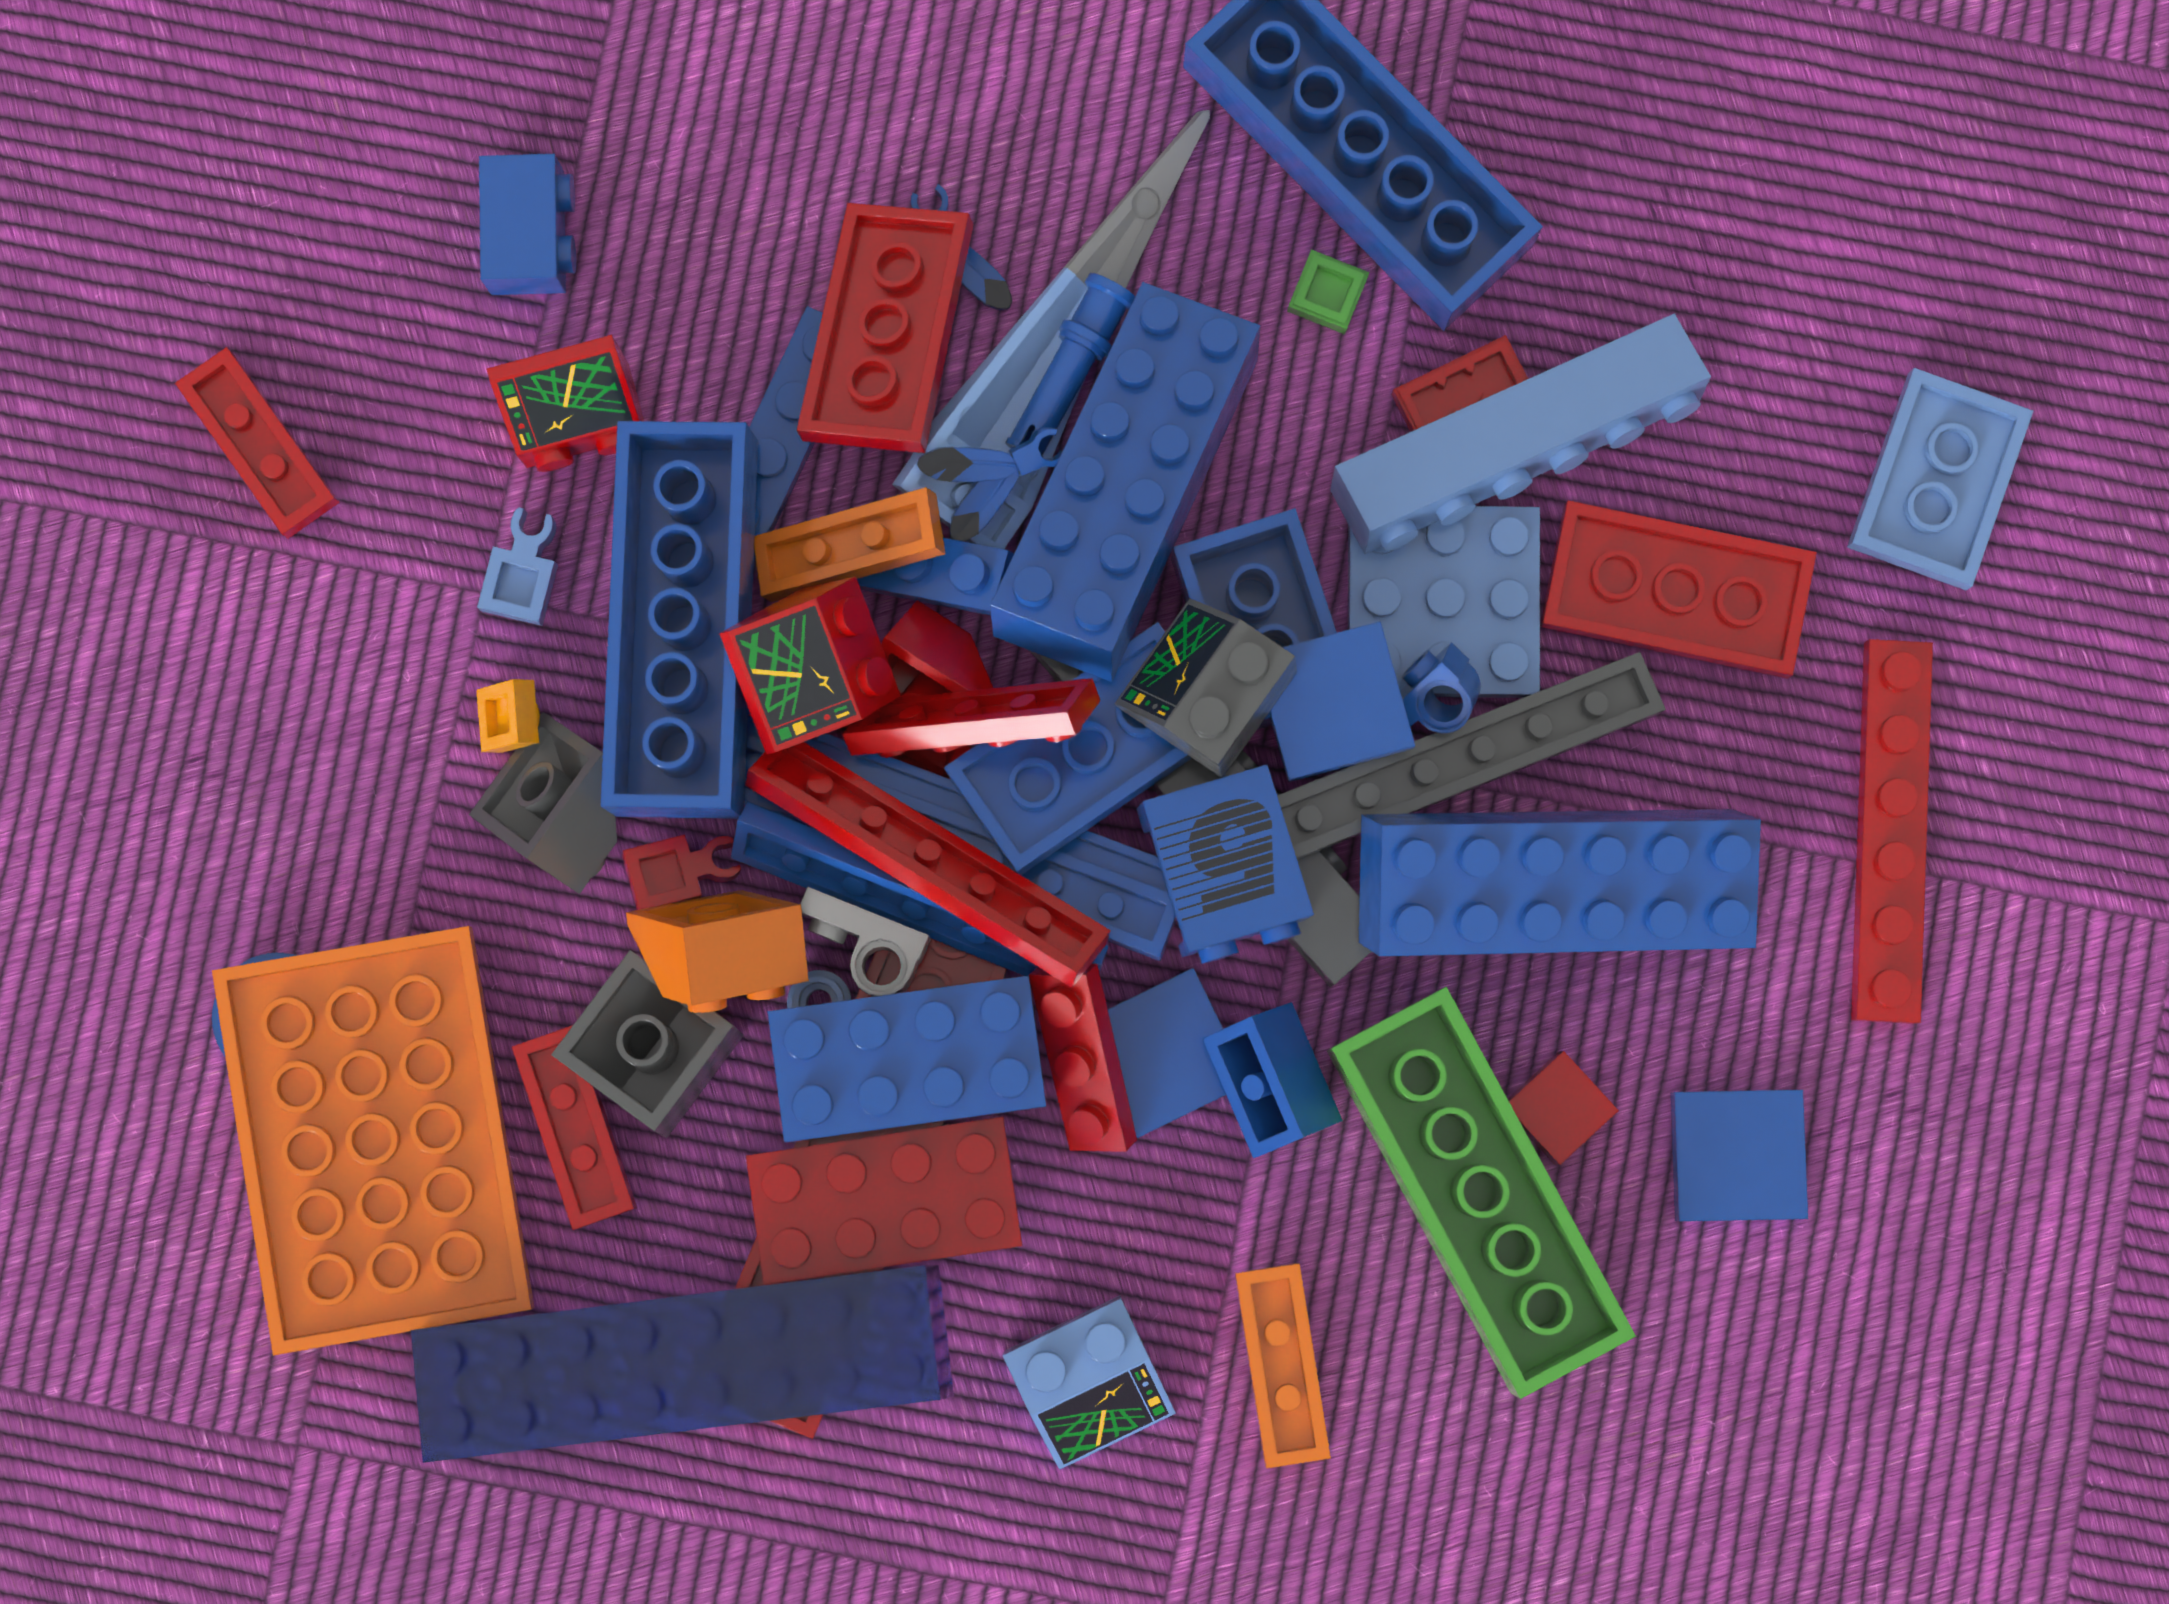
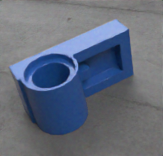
[1400,642,1481,733]

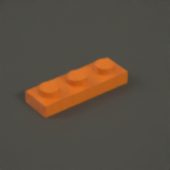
[754,487,945,602]
[1235,1263,1331,1469]

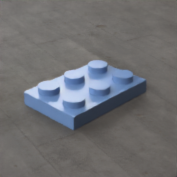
[1847,368,2033,591]

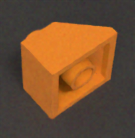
[626,890,809,1013]

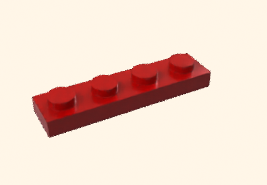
[842,678,1101,758]

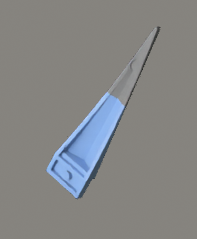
[892,110,1210,549]

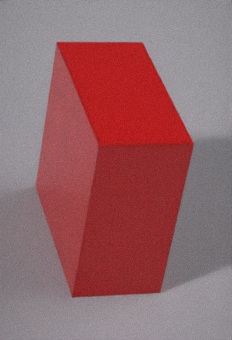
[1508,1051,1619,1165]

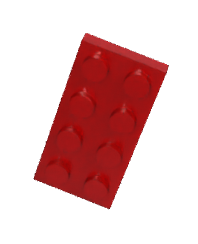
[797,203,974,453]
[1540,500,1817,679]
[746,1117,1023,1285]

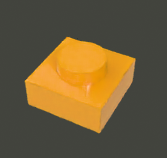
[476,679,540,753]

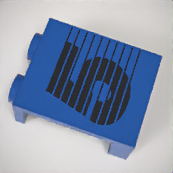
[1136,765,1314,964]

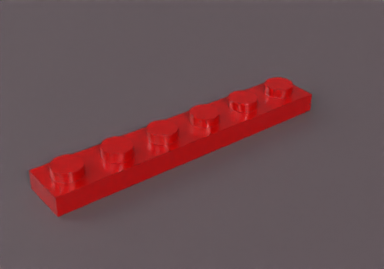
[1851,639,1933,1024]
[745,742,1111,988]

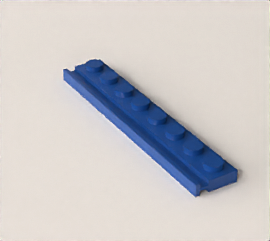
[744,709,1177,961]

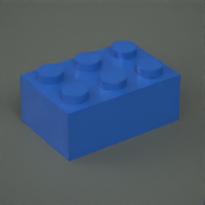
[1171,508,1337,730]

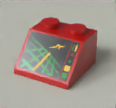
[486,335,644,472]
[719,576,901,754]

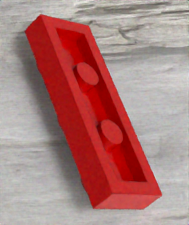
[175,347,340,539]
[1029,964,1137,1152]
[512,1025,637,1230]

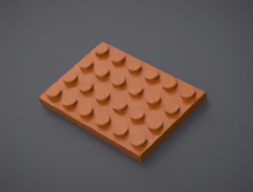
[212,926,535,1356]

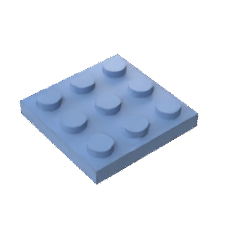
[1348,506,1540,698]

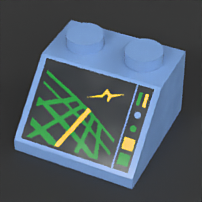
[1002,1295,1176,1470]

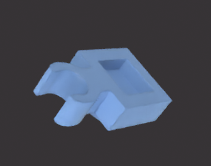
[477,507,558,626]

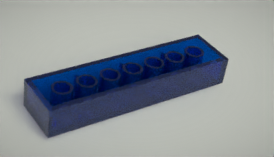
[411,1265,954,1463]

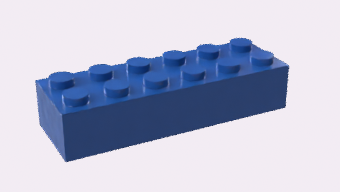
[1183,0,1543,331]
[990,282,1261,682]
[601,421,758,819]
[1358,809,1761,956]

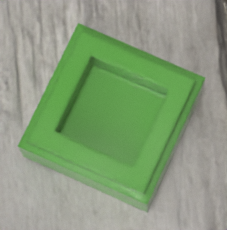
[1287,249,1370,334]

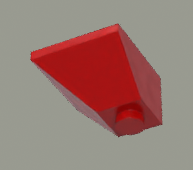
[844,600,993,779]

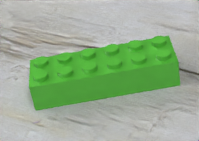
[1326,987,1636,1399]

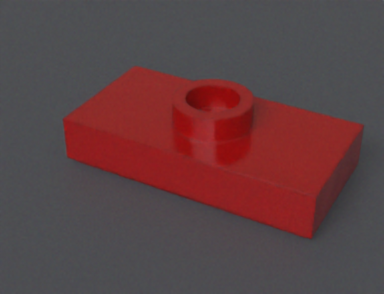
[1391,335,1528,432]

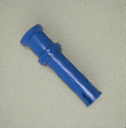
[1005,273,1135,457]

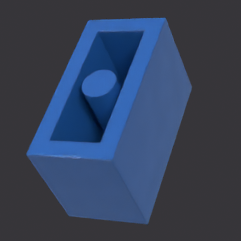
[479,154,576,295]
[1203,1002,1343,1159]

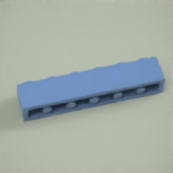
[1330,313,1711,554]

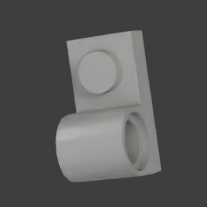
[801,887,931,997]

